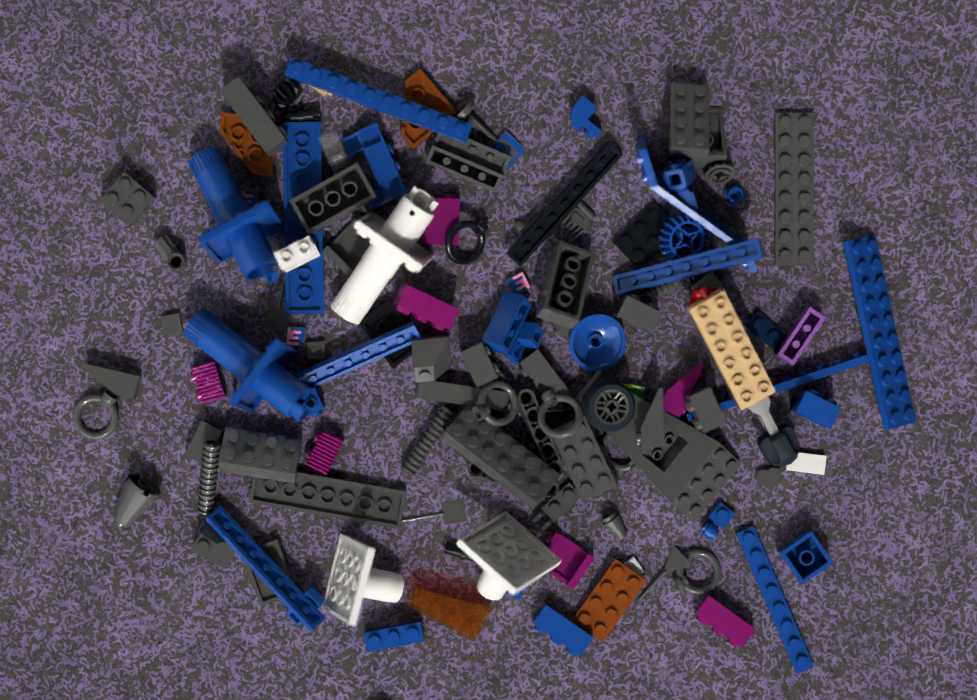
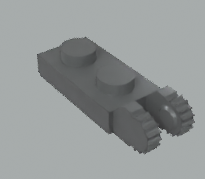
[531,482,580,532]

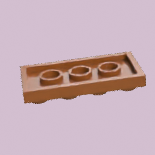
[571,558,647,643]

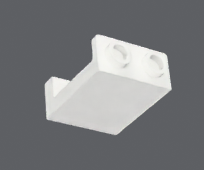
[273,236,321,273]

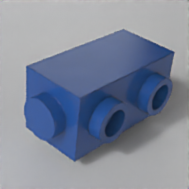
[663,157,696,192]

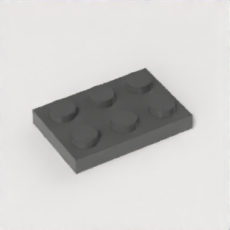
[245,539,294,606]

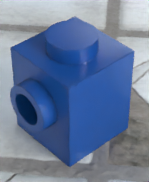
[303,387,325,418]

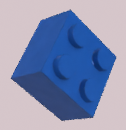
[790,389,841,429]
[777,529,834,585]

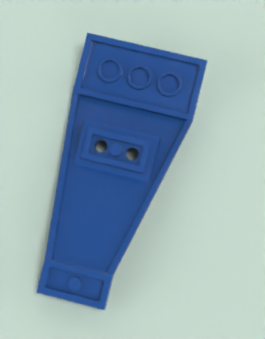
[635,135,757,274]

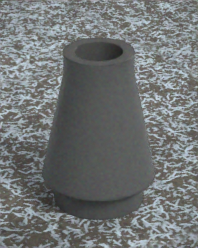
[601,510,627,540]

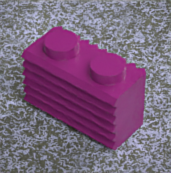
[190,360,227,404]
[305,430,344,475]

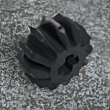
[270,78,303,109]

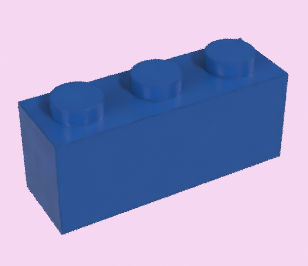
[481,292,532,354]
[532,602,594,656]
[363,619,424,652]

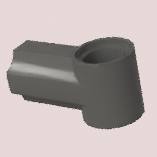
[153,234,187,271]

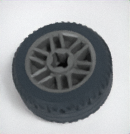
[582,380,635,432]

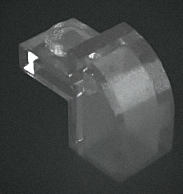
[318,130,352,175]

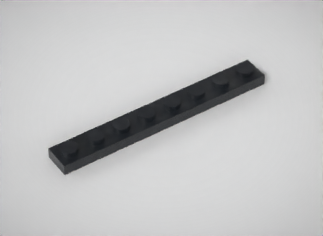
[505,141,623,267]

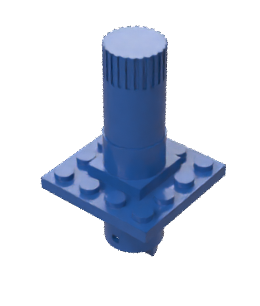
[188,147,284,284]
[183,308,311,422]

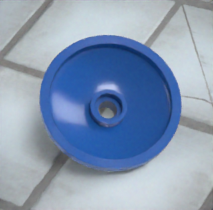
[569,314,626,371]

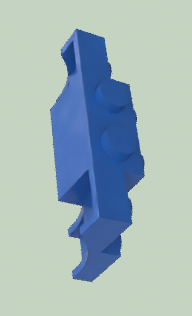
[342,123,408,210]

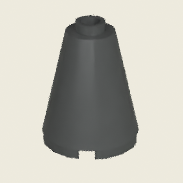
[113,473,162,528]

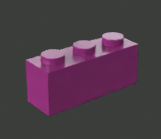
[694,594,756,648]

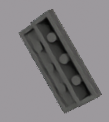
[425,134,512,193]

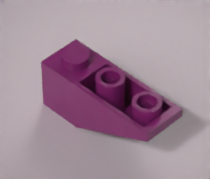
[663,364,705,418]

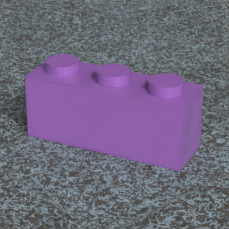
[774,307,826,365]

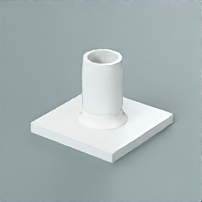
[457,511,562,600]
[321,533,404,626]

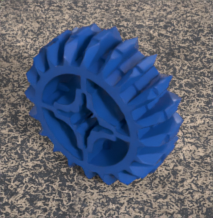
[657,212,709,261]

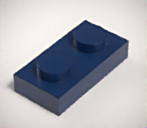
[745,311,787,350]

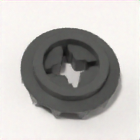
[704,161,735,185]

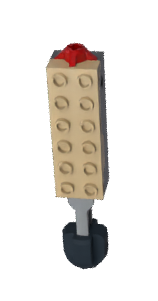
[683,285,800,466]

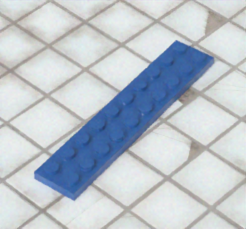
[282,122,325,314]
[843,235,916,430]

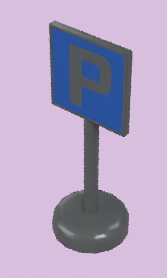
[454,99,527,171]

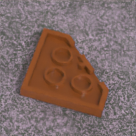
[401,69,457,150]
[219,112,279,177]

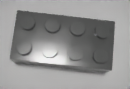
[220,76,288,158]
[668,82,710,162]
[289,163,377,236]
[536,241,595,329]
[552,415,619,501]
[218,427,302,484]

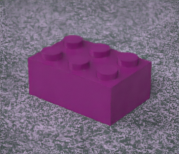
[392,283,459,331]

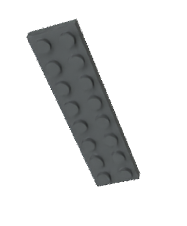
[775,113,814,266]
[248,472,407,529]

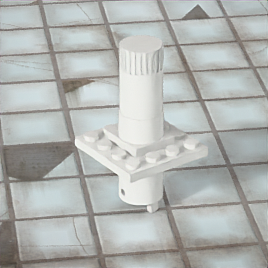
[331,186,439,325]

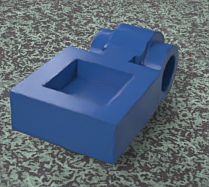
[700,502,735,540]

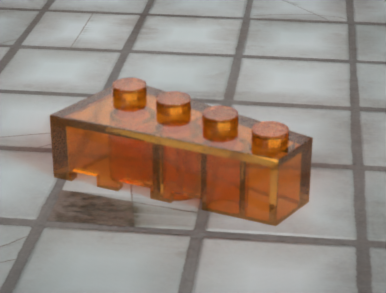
[407,586,493,642]

